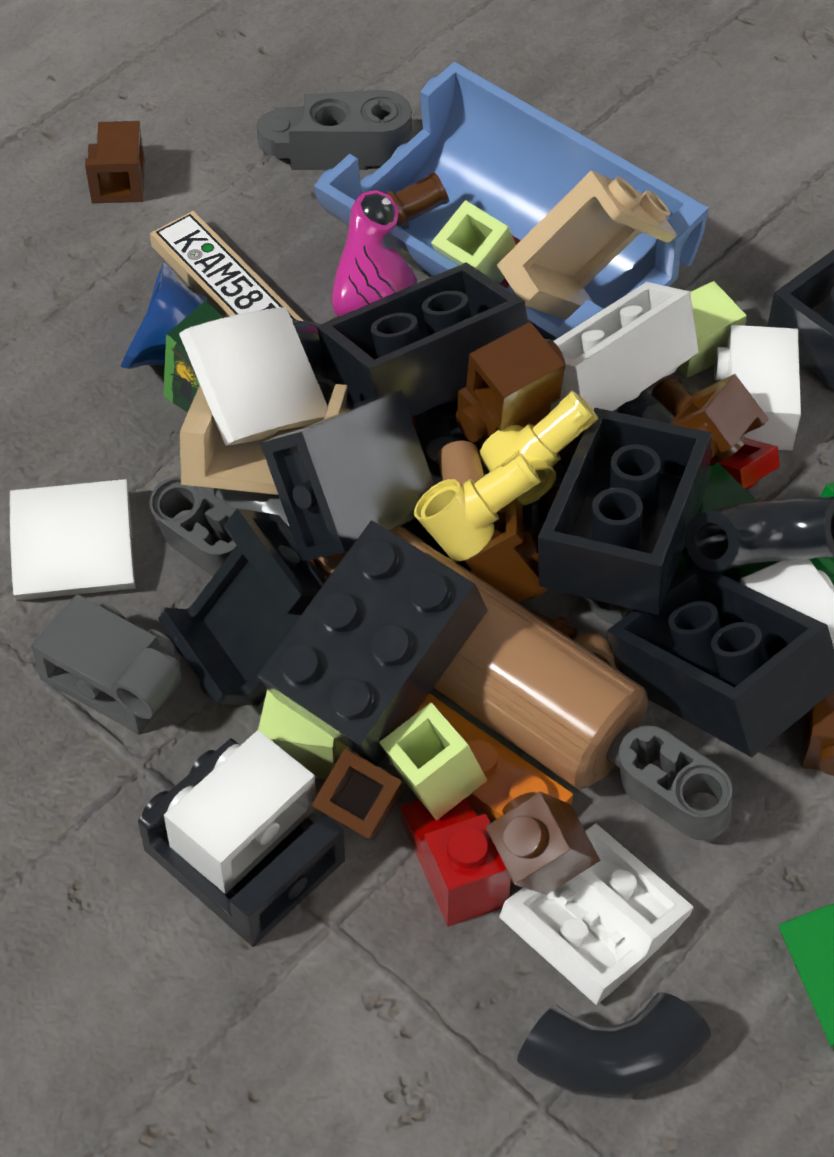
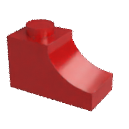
[400,798,511,927]

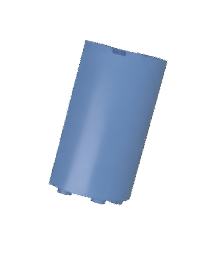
[314,62,709,341]

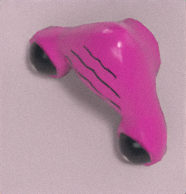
[331,190,417,316]

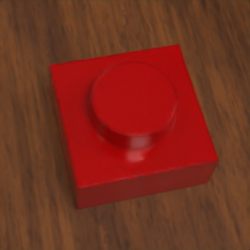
[710,437,780,489]

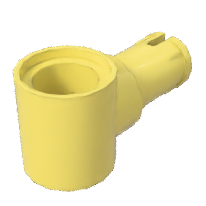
[480,391,598,505]
[414,450,541,562]

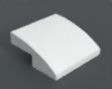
[179,307,328,446]
[10,479,136,601]
[499,824,694,1005]

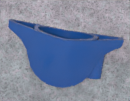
[120,262,207,369]

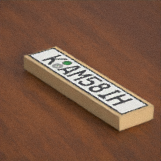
[150,211,303,321]

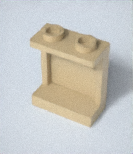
[497,170,677,320]

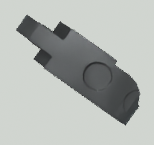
[256,90,412,170]

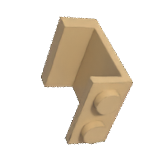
[180,384,349,495]

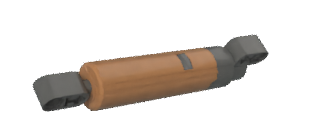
[149,477,732,840]

